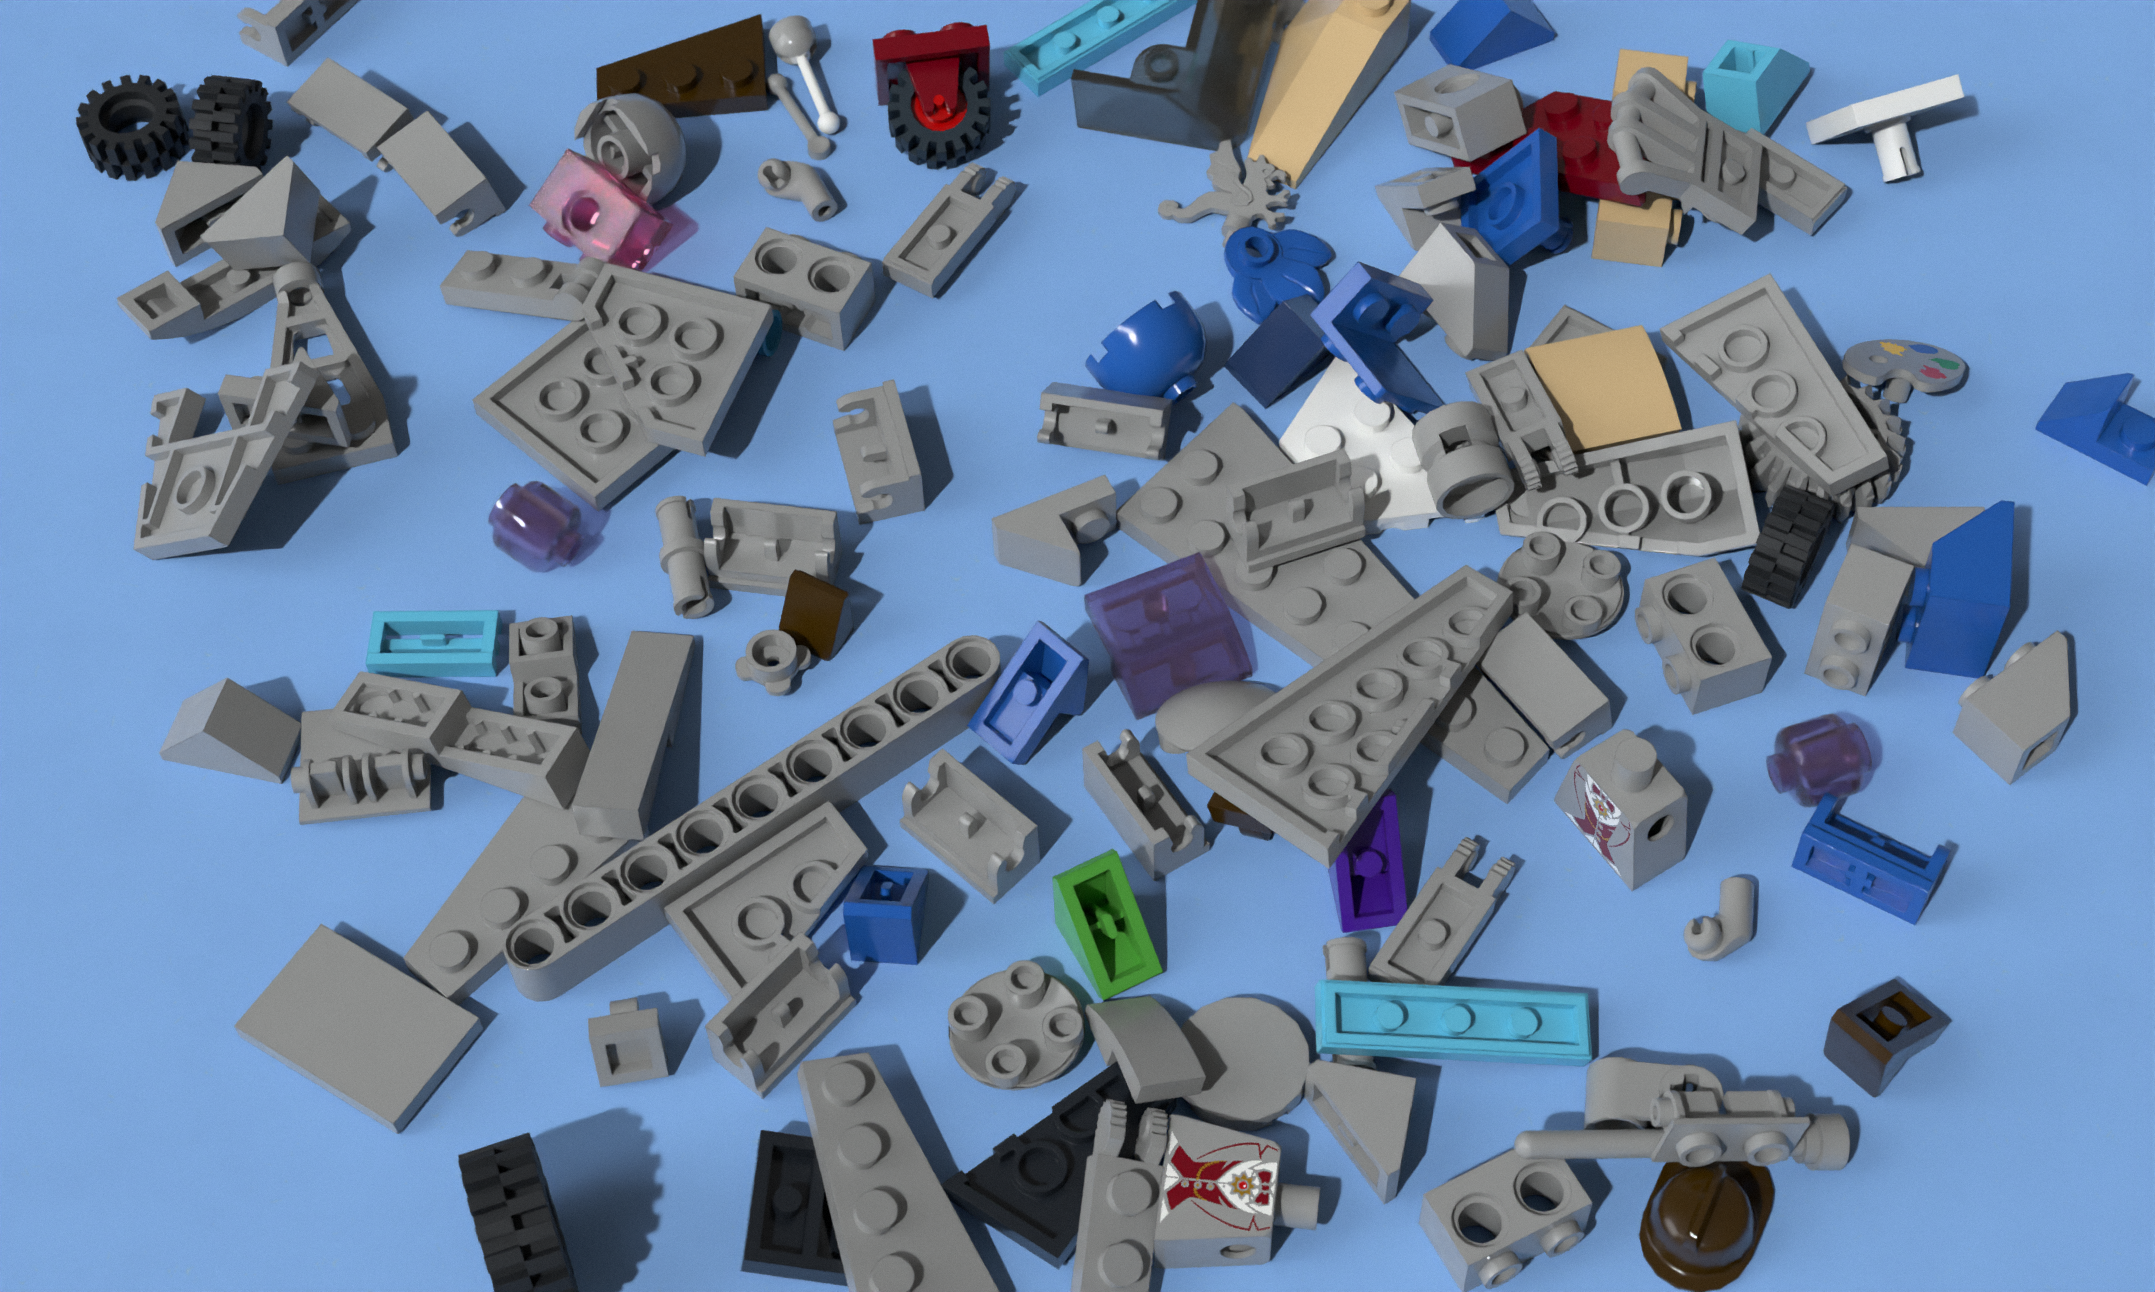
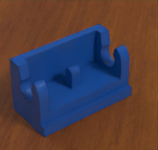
[1791,792,1951,925]

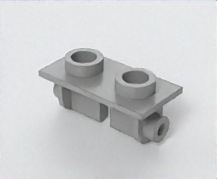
[1650,1090,1810,1167]

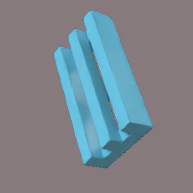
[365,610,503,677]

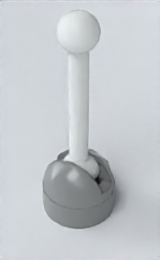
[769,15,840,134]

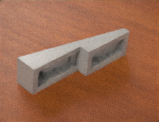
[572,631,695,840]
[327,671,590,810]

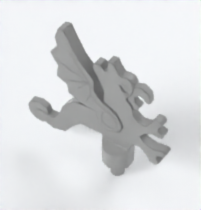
[1158,138,1291,248]

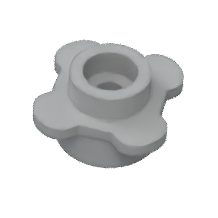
[735,630,811,696]

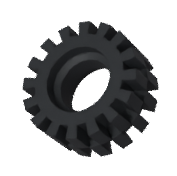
[76,75,190,181]
[189,75,273,172]
[1741,484,1836,609]

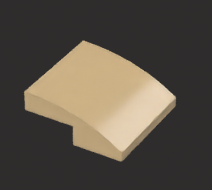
[1524,325,1682,455]

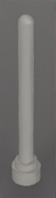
[1514,1113,1850,1171]

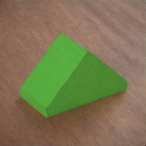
[1052,849,1163,1001]

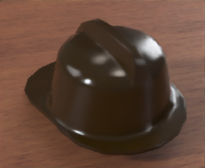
[1639,1161,1774,1292]

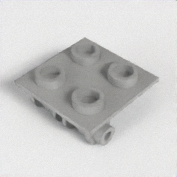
[291,709,431,825]

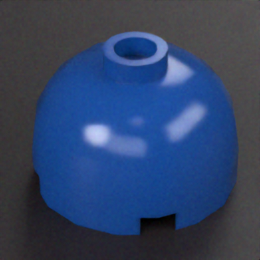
[1085,291,1208,406]

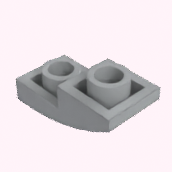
[509,615,582,735]
[1085,996,1206,1104]

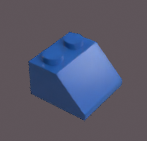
[1896,500,2015,679]

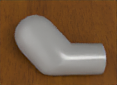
[757,158,838,222]

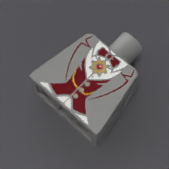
[1554,729,1688,891]
[1154,1114,1320,1269]

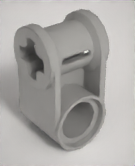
[1584,1057,1724,1130]

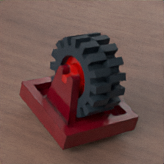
[872,22,991,170]

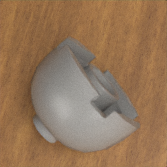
[574,93,686,212]

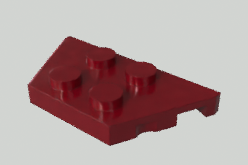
[1451,91,1651,207]

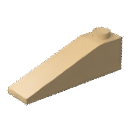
[1247,0,1411,190]

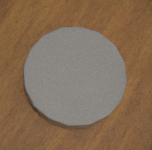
[1181,997,1309,1131]

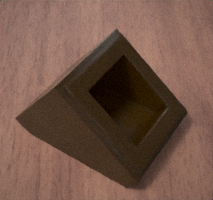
[779,569,854,661]

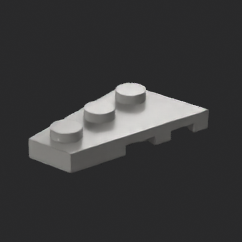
[664,801,868,1002]

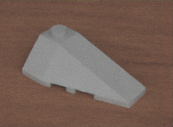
[1495,420,1760,557]

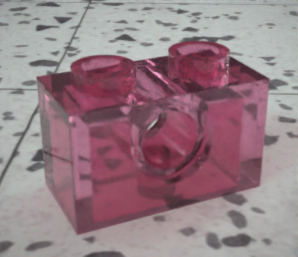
[529,148,674,272]

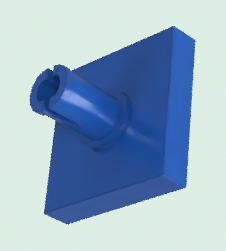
[1461,128,1573,267]

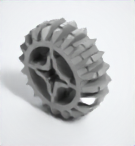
[1738,374,1906,524]

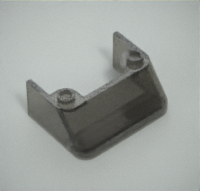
[1071,0,1282,151]

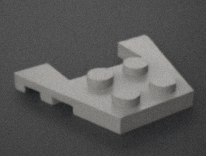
[133,361,319,560]

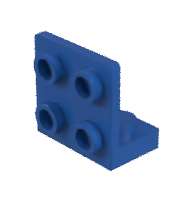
[1310,261,1444,414]

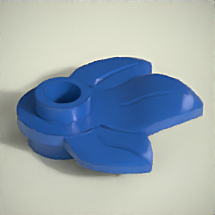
[1224,227,1332,325]

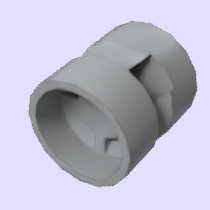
[1412,401,1515,519]

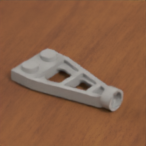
[270,262,398,485]

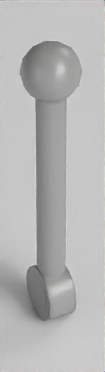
[766,74,831,160]

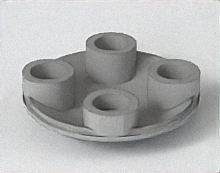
[1497,531,1624,640]
[1155,680,1275,754]
[948,960,1085,1090]

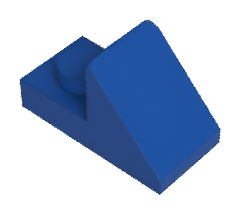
[2035,373,2155,486]
[967,621,1089,765]

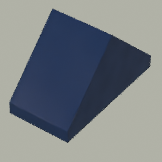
[1224,294,1331,409]

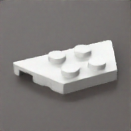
[1279,356,1485,535]

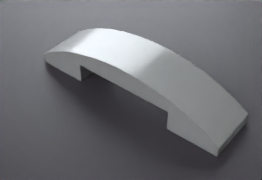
[117,194,351,340]

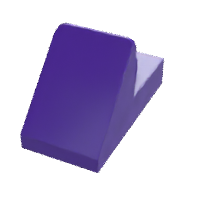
[1327,788,1407,933]

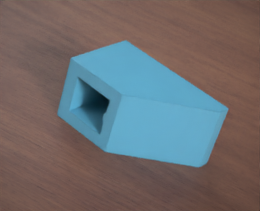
[1703,40,1810,135]

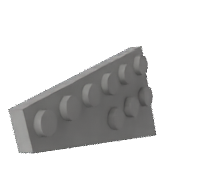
[1186,565,1513,869]

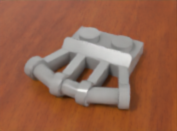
[1607,67,1762,235]

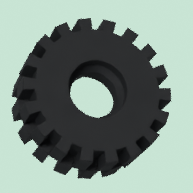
[458,1132,579,1292]

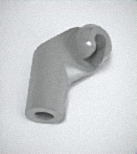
[1683,877,1754,962]

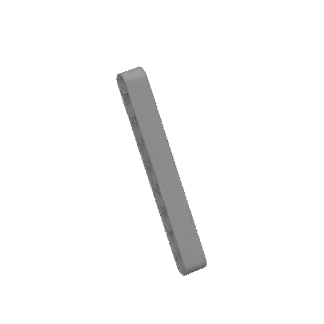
[503,635,1001,1002]

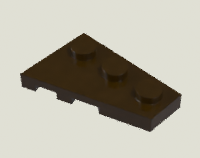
[596,14,768,118]

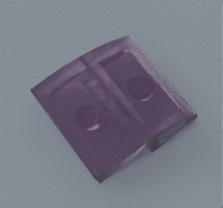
[1084,552,1253,720]

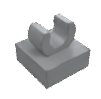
[588,997,669,1087]

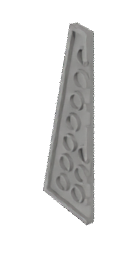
[1116,402,1549,804]

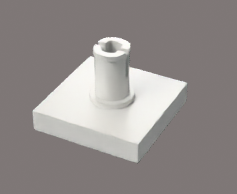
[1806,74,1964,182]

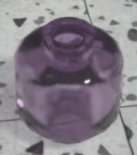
[488,481,585,573]
[1766,714,1872,808]

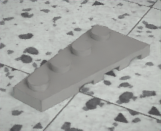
[1660,273,1889,497]

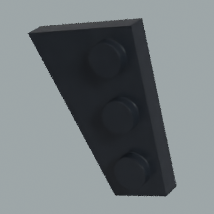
[941,1061,1177,1270]

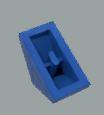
[1429,0,1555,70]
[843,865,929,965]

